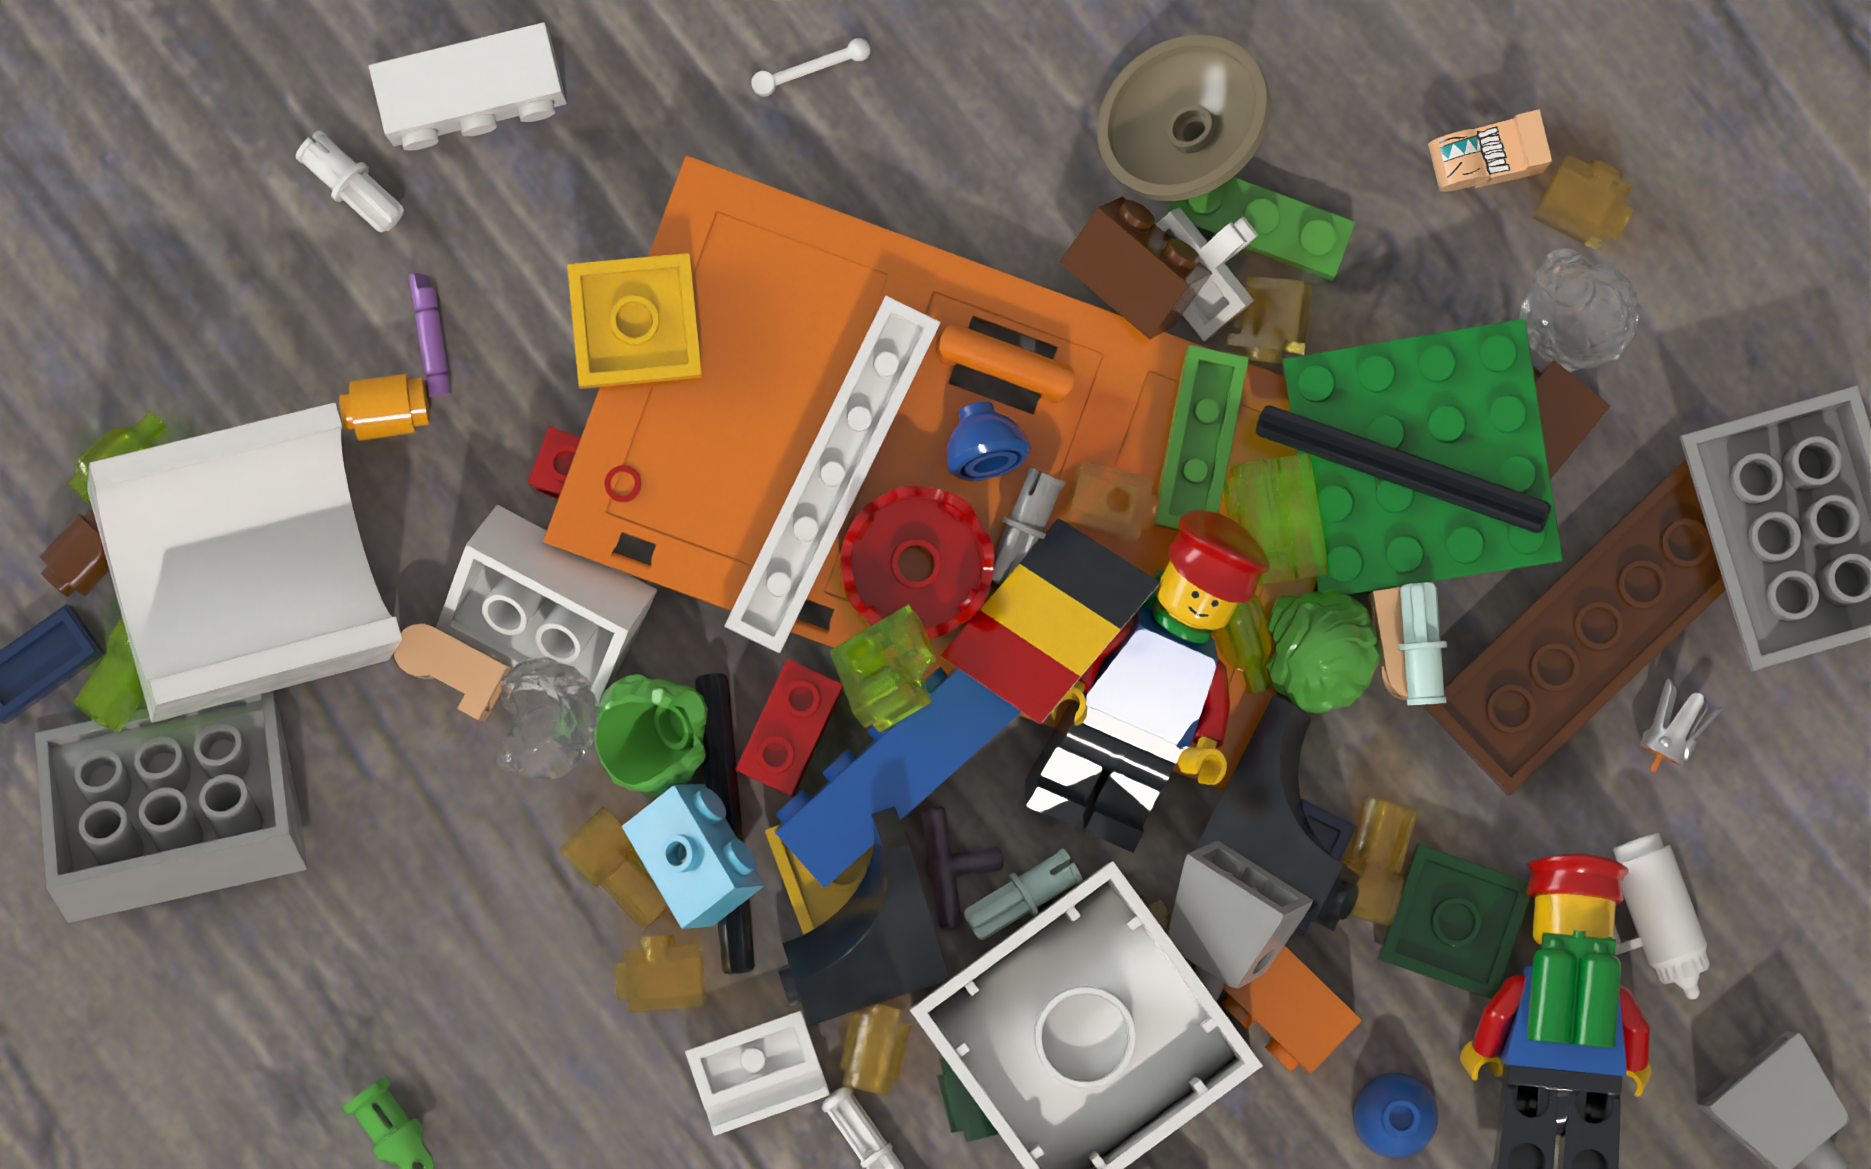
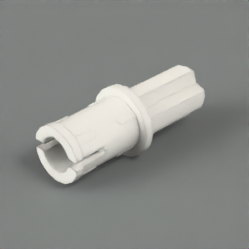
[295,130,404,232]

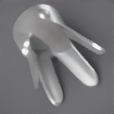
[1640,678,1724,772]

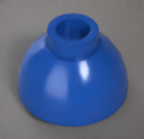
[946,401,1031,481]
[1353,1072,1438,1158]

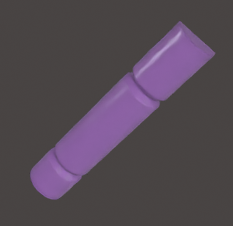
[409,273,452,398]

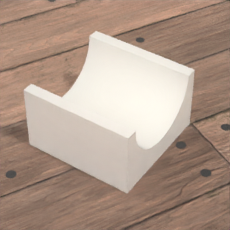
[87,403,402,723]
[910,861,1263,1169]

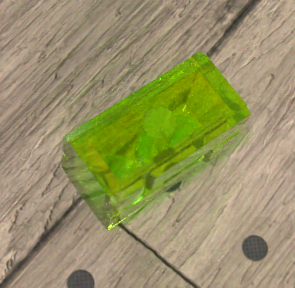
[1223,454,1329,586]

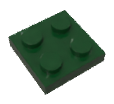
[1377,844,1530,999]

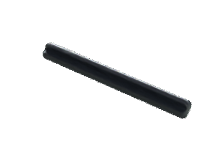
[1256,405,1551,533]
[695,673,755,975]

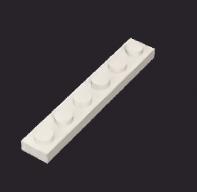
[724,296,941,653]

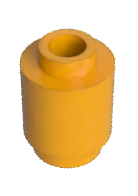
[339,373,430,441]

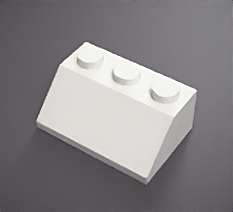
[436,505,657,712]

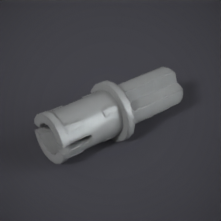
[991,467,1066,586]

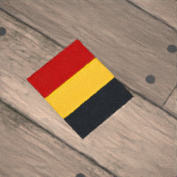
[940,518,1161,725]

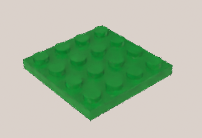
[1282,318,1563,595]

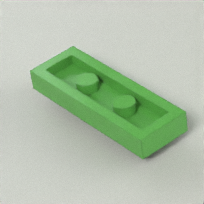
[1166,177,1356,281]
[1151,345,1249,531]

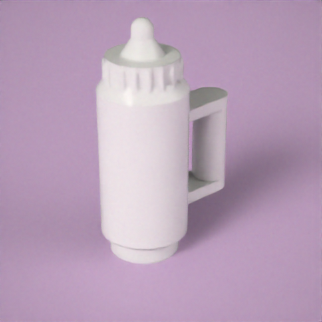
[1613,832,1710,1000]

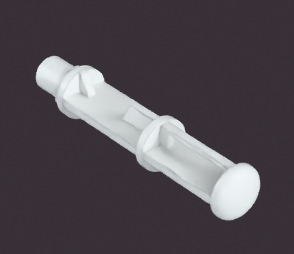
[822,1087,904,1169]

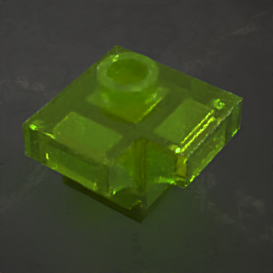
[830,604,937,733]

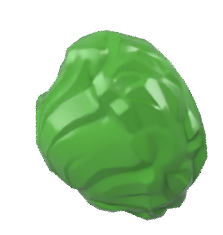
[1266,590,1381,714]
[592,674,708,797]

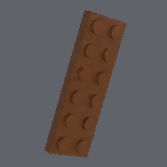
[1423,459,1726,795]

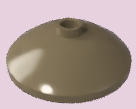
[1097,35,1271,201]

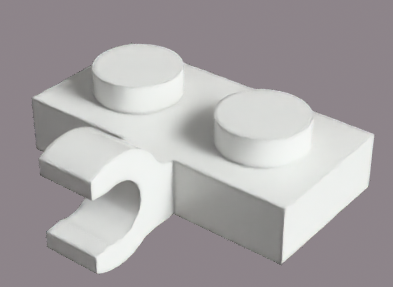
[1156,207,1258,341]

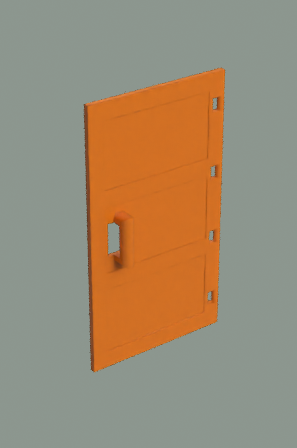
[543,155,1317,791]

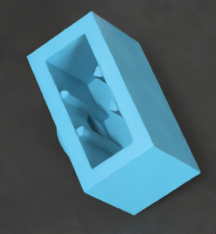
[622,784,765,929]

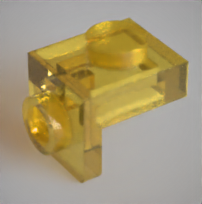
[1227,276,1313,364]

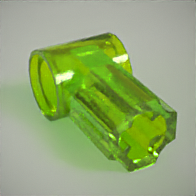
[73,618,144,734]

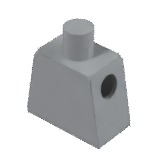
[1167,840,1313,1001]
[1697,1031,1850,1169]

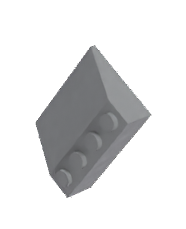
[1680,385,1871,672]
[35,690,307,923]

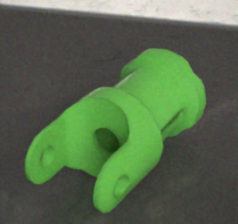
[341,1076,434,1169]

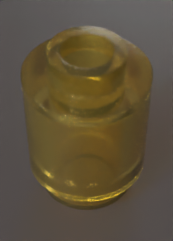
[839,1004,912,1095]

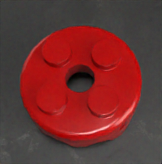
[839,486,994,640]

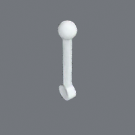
[751,38,871,97]

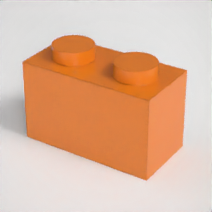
[1220,946,1362,1074]

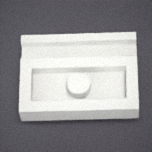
[685,1010,830,1136]

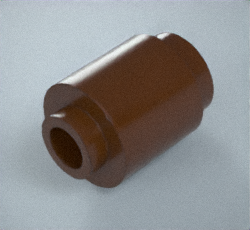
[40,509,110,597]

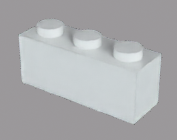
[368,22,567,150]

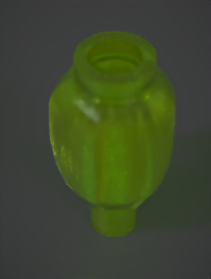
[67,411,167,507]
[1212,594,1273,694]

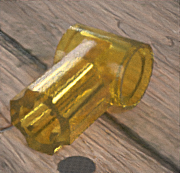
[1342,797,1418,927]
[559,806,669,930]

